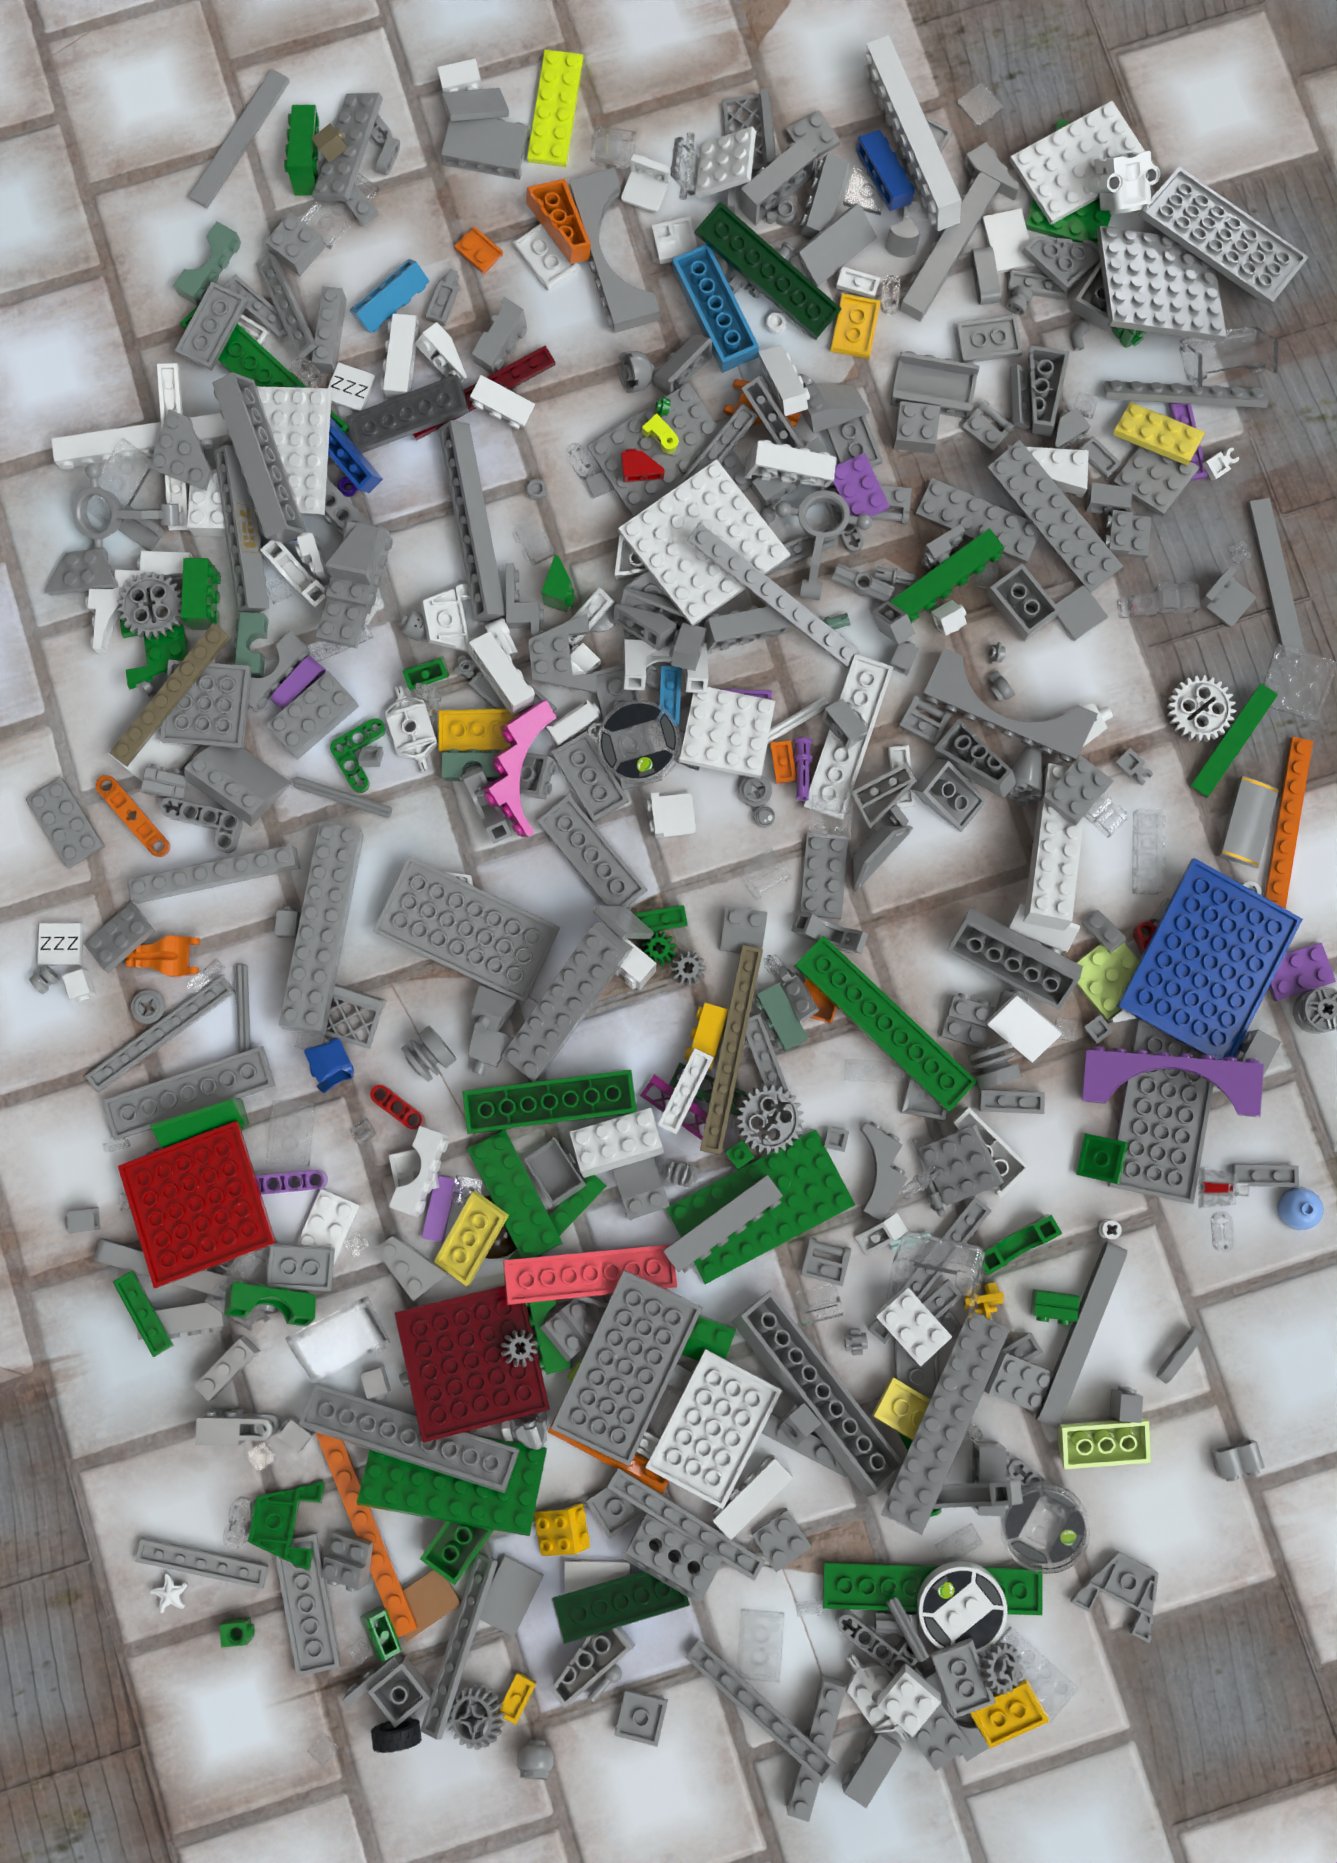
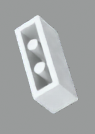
[470,375,535,429]

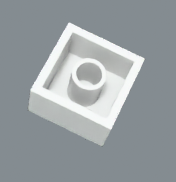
[877,1663,941,1737]

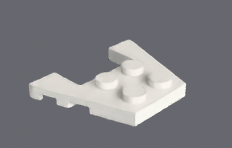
[421,583,478,652]

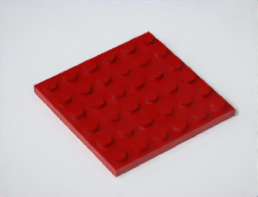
[118,1121,276,1288]

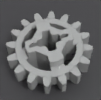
[980,1642,1023,1695]

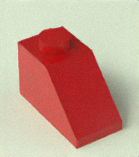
[621,449,665,482]

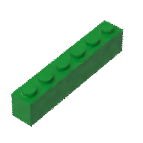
[890,528,1004,624]

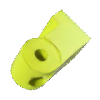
[641,414,679,454]

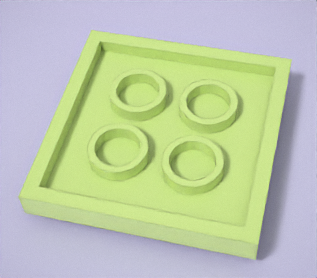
[1076,943,1139,1020]

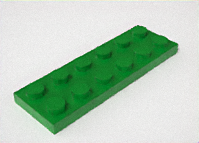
[467,1130,562,1259]

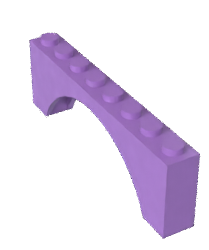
[1082,1047,1264,1117]

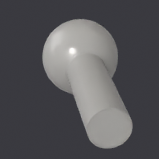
[760,506,776,526]
[588,1664,622,1703]

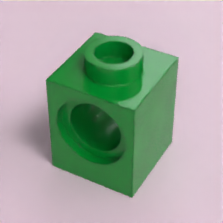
[725,1140,755,1170]
[219,1617,255,1648]

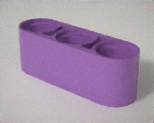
[271,656,326,710]

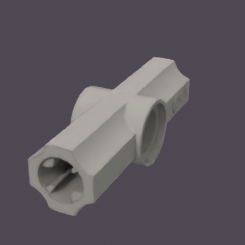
[831,564,895,603]

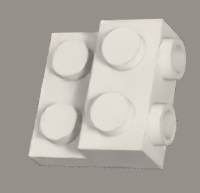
[296,533,330,586]

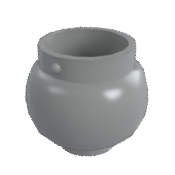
[517,1741,554,1780]

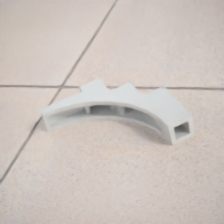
[86,551,194,654]

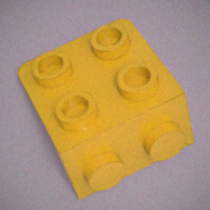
[534,1503,590,1556]

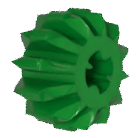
[642,931,677,967]

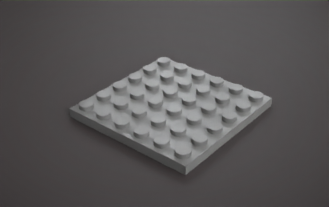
[1097,226,1227,342]
[587,382,753,517]

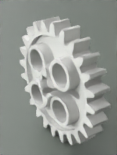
[1167,675,1236,743]

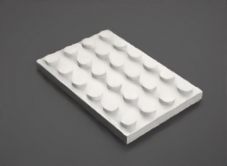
[1009,101,1154,225]
[256,386,332,515]
[646,1349,782,1509]

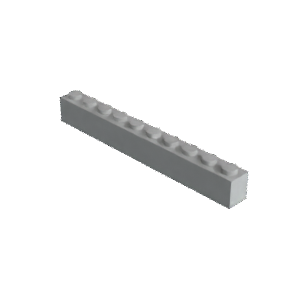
[438,420,506,622]

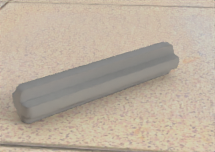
[887,1597,929,1662]

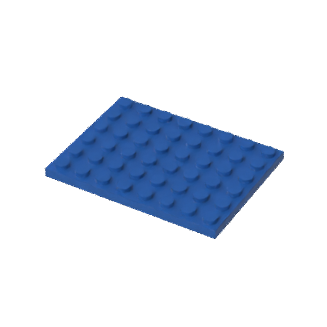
[1117,858,1303,1060]

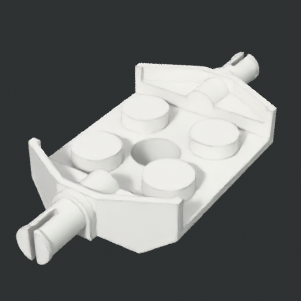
[385,685,438,772]
[846,1653,911,1742]

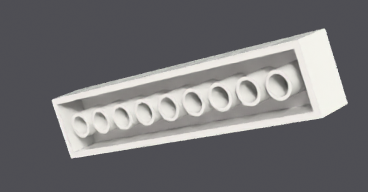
[864,35,962,232]

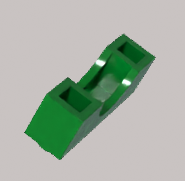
[973,1214,1062,1276]
[224,1281,316,1327]
[525,1300,573,1375]

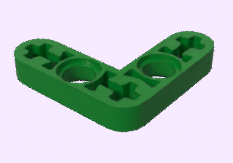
[330,718,386,793]

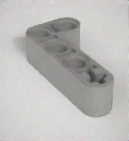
[159,798,243,853]
[836,1609,918,1675]

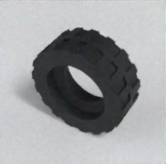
[371,1718,422,1753]

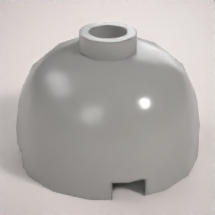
[618,351,654,393]

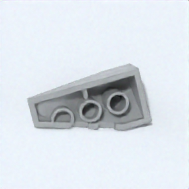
[620,588,703,642]

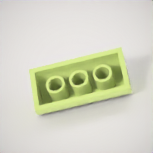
[1057,1418,1151,1469]

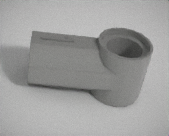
[874,1611,918,1637]

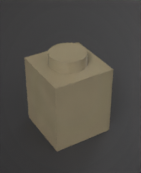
[312,123,348,163]

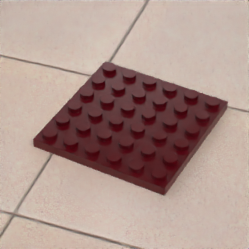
[394,1285,550,1443]

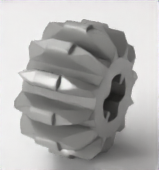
[671,951,706,987]
[662,1159,698,1188]
[501,1330,537,1367]

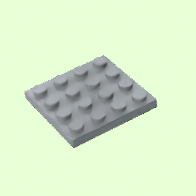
[160,660,252,749]

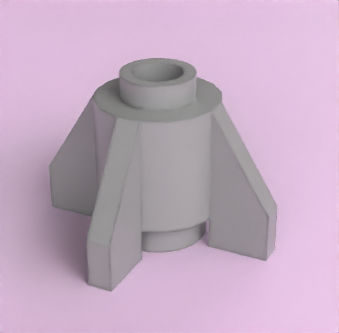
[513,1411,548,1450]

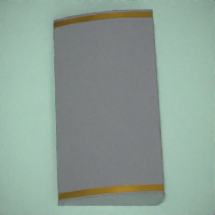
[1217,776,1279,868]

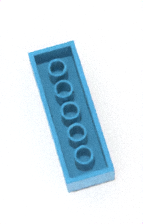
[672,244,759,373]

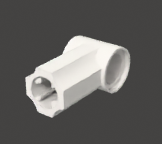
[484,617,518,659]

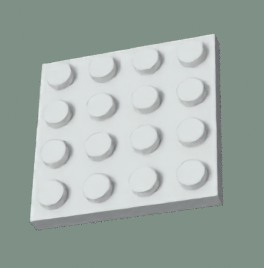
[679,687,775,779]

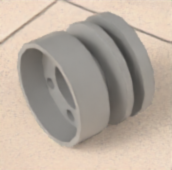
[1293,987,1337,1034]
[401,1025,457,1082]
[968,1042,1023,1090]

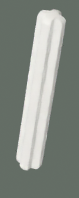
[767,697,829,744]

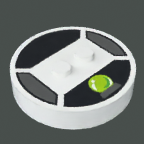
[917,1561,1007,1653]

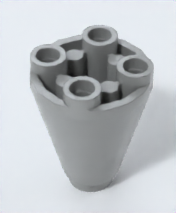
[1005,746,1043,806]

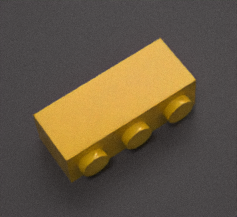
[684,1003,729,1071]

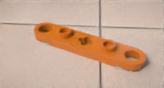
[95,775,170,857]

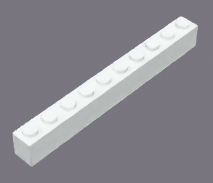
[51,413,233,470]

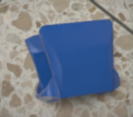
[304,1037,354,1093]

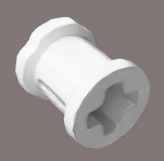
[1098,1220,1122,1240]

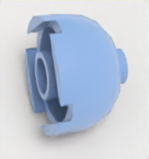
[1277,1188,1324,1230]

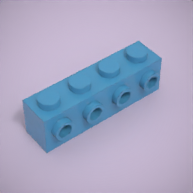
[350,259,430,333]

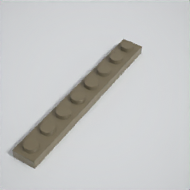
[109,623,231,767]

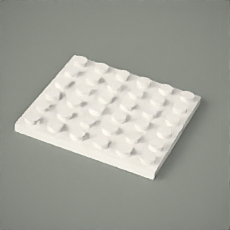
[618,459,791,626]

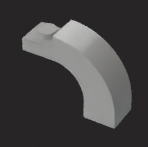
[462,767,512,844]
[791,911,868,954]

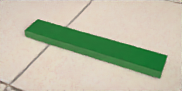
[1190,683,1278,798]

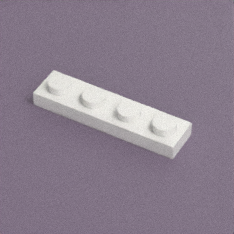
[658,1049,714,1135]

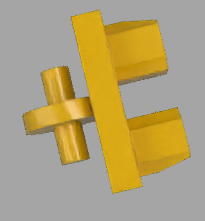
[963,1282,1004,1320]

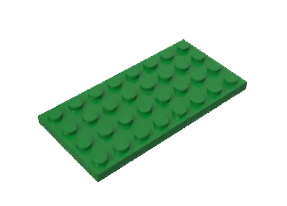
[666,1129,855,1284]
[356,1435,547,1536]

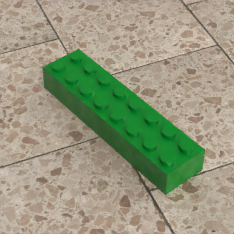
[462,1070,637,1134]

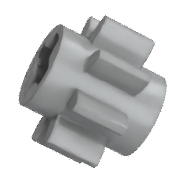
[844,1328,868,1355]

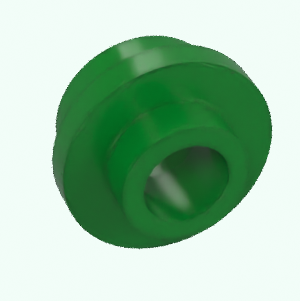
[655,396,671,417]

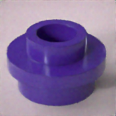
[338,477,358,497]

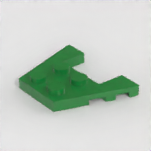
[120,619,188,690]
[248,1482,325,1571]

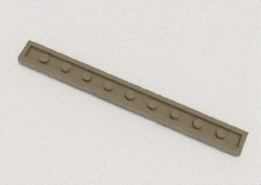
[700,945,763,1155]

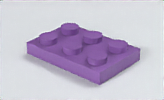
[832,453,890,526]
[1269,942,1336,1002]

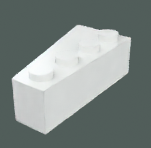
[952,1106,1031,1198]

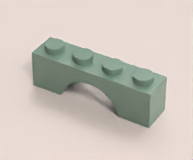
[173,221,241,306]

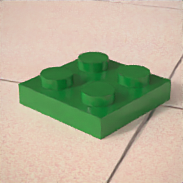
[1076,1133,1128,1185]

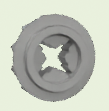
[739,775,772,807]
[131,990,166,1024]

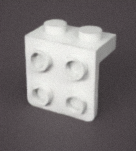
[621,154,671,213]
[647,792,696,838]

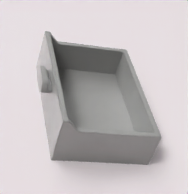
[524,1137,586,1207]

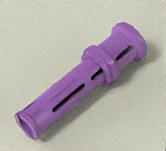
[794,737,812,801]

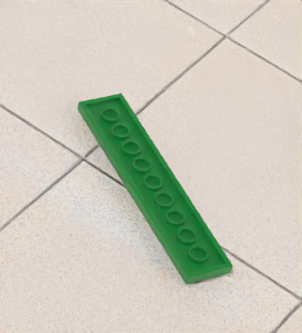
[179,305,349,434]
[794,935,977,1112]
[823,1562,1043,1615]

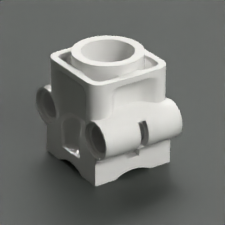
[1088,151,1160,214]

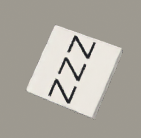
[328,362,376,412]
[38,923,83,965]

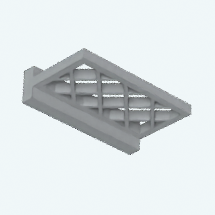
[723,88,776,172]
[325,984,387,1049]

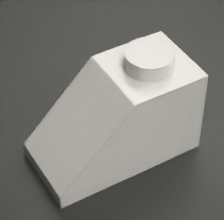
[855,1213,908,1255]

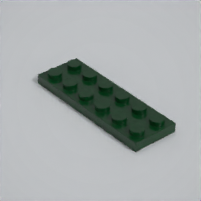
[551,1562,690,1644]

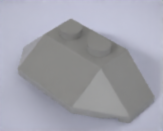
[851,826,913,892]

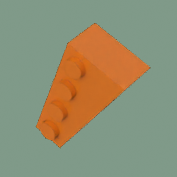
[526,179,591,264]

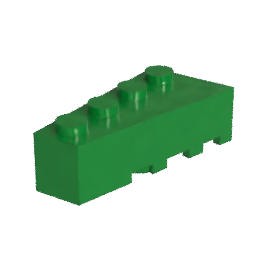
[284,105,319,196]

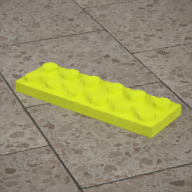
[527,49,584,167]

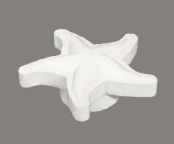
[150,1573,189,1613]

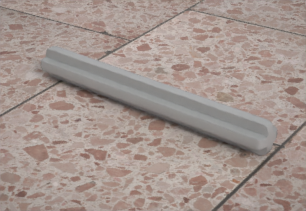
[294,777,392,818]
[236,964,251,1054]

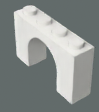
[623,639,708,693]

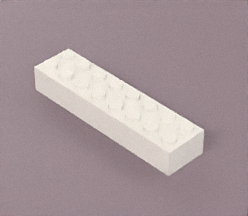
[1023,763,1084,931]

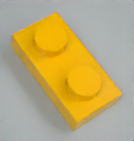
[500,1671,537,1725]

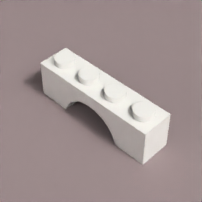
[260,540,327,615]
[389,1126,449,1217]

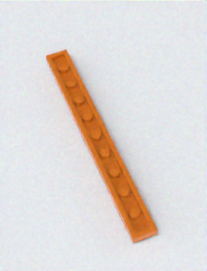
[1264,737,1313,909]
[315,1432,418,1638]

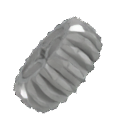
[447,1685,506,1750]

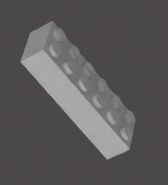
[947,908,1083,1010]

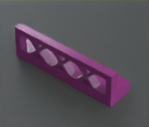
[640,1074,707,1140]

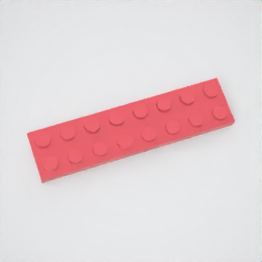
[503,1244,677,1305]

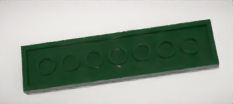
[694,201,842,340]

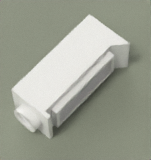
[546,700,601,747]

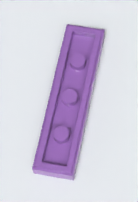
[1169,403,1208,481]

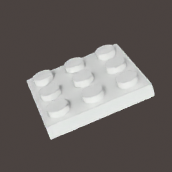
[695,126,756,198]

